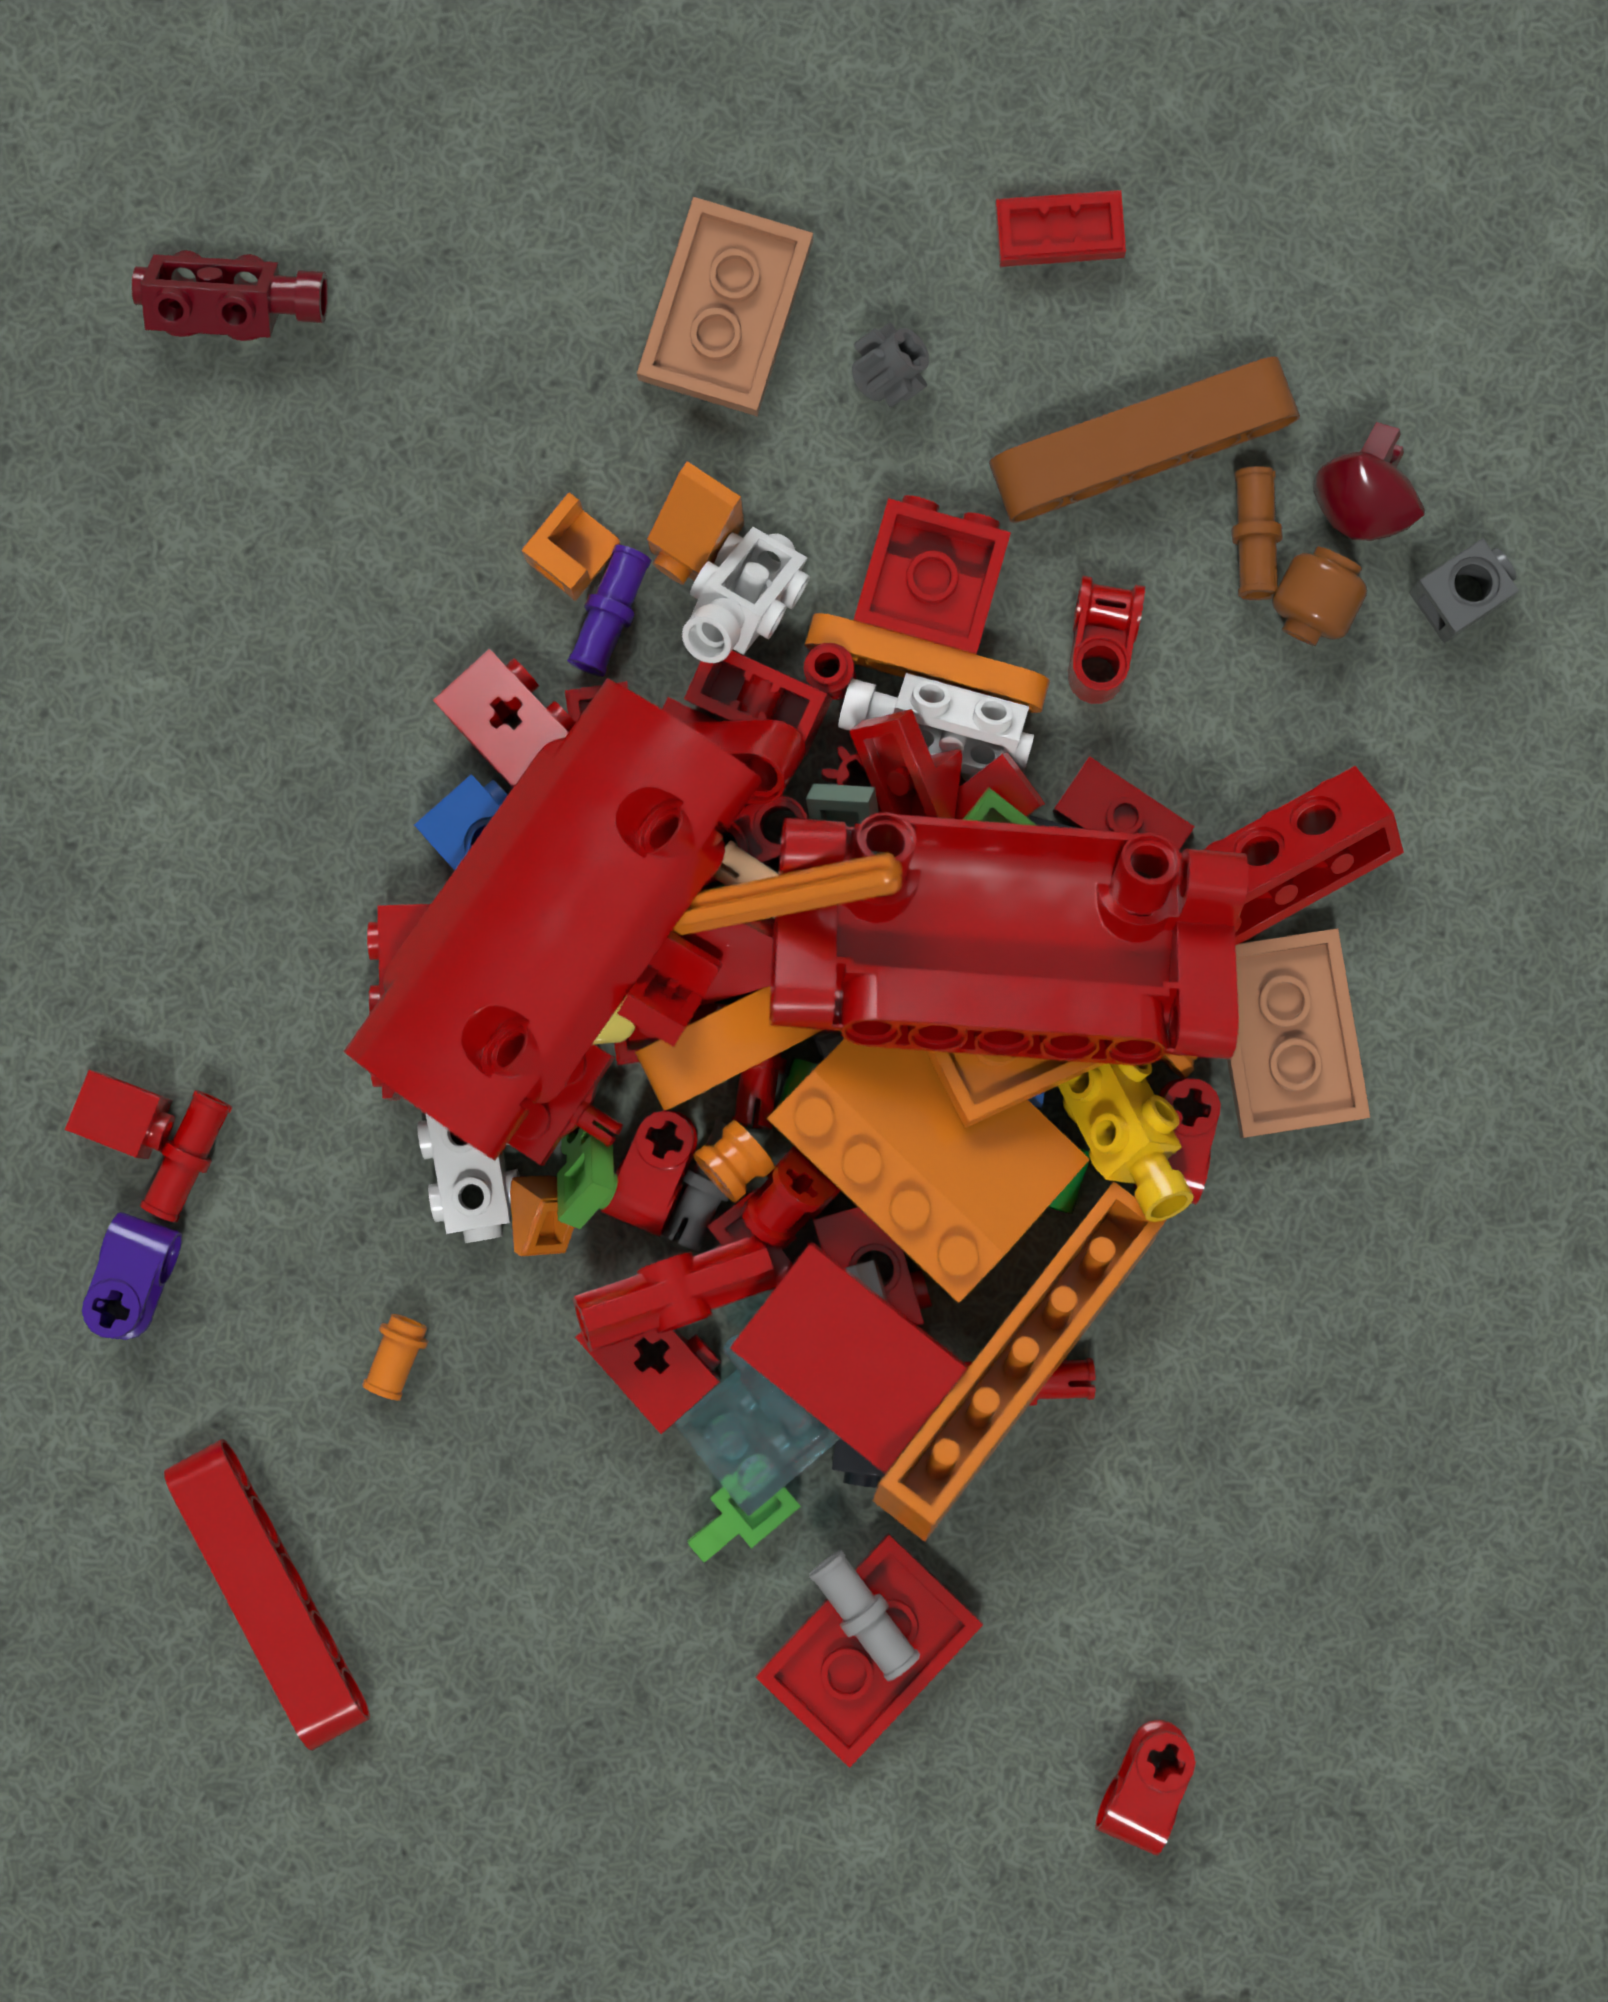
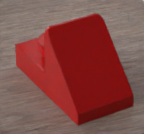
[849,709,963,819]

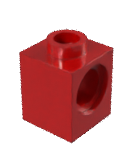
[64,1070,175,1159]

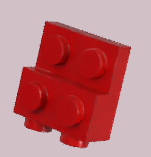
[853,495,1011,655]

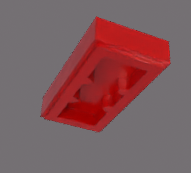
[995,190,1126,267]
[1053,756,1195,877]

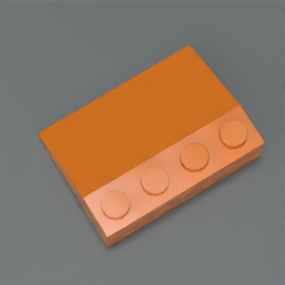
[767,1038,1090,1303]

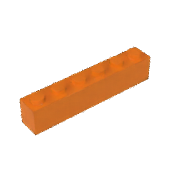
[872,1181,1166,1541]

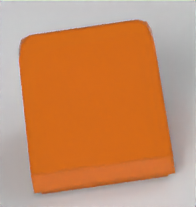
[510,1176,575,1256]

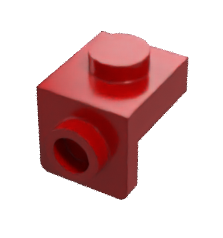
[617,932,722,1047]

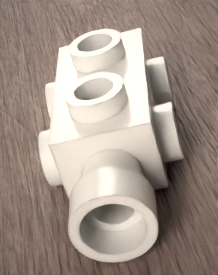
[682,527,810,663]
[838,673,1034,781]
[417,1114,520,1243]

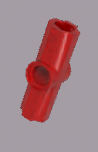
[572,1236,777,1352]

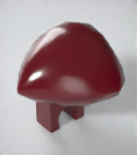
[1313,422,1425,541]

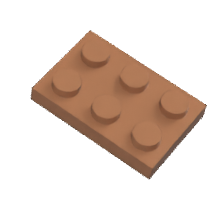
[637,197,813,417]
[1227,928,1370,1139]

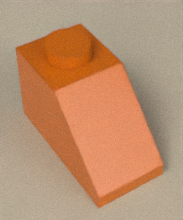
[647,461,744,585]

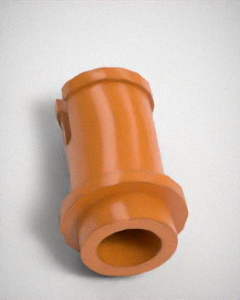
[362,1314,429,1401]

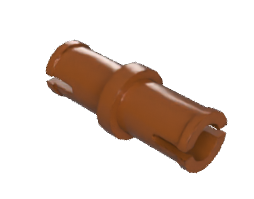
[1232,467,1283,600]

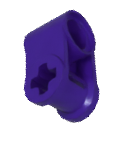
[82,1212,182,1340]

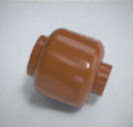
[1272,546,1368,646]

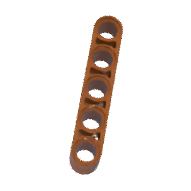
[989,356,1300,523]

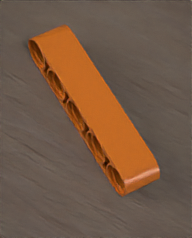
[635,986,823,1111]

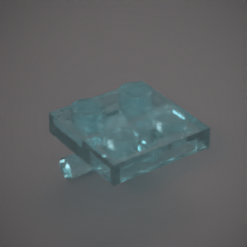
[674,1335,840,1516]

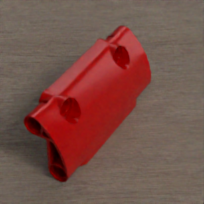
[343,679,763,1161]
[769,812,1249,1065]

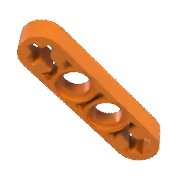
[804,613,1050,713]

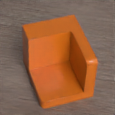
[522,492,620,601]

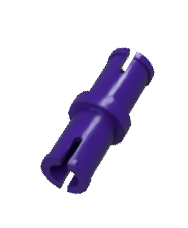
[567,545,652,677]

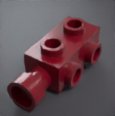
[132,250,328,341]

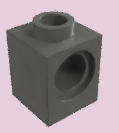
[1409,538,1519,644]

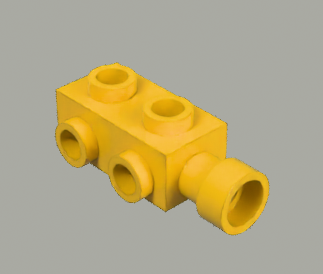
[1058,1063,1193,1222]

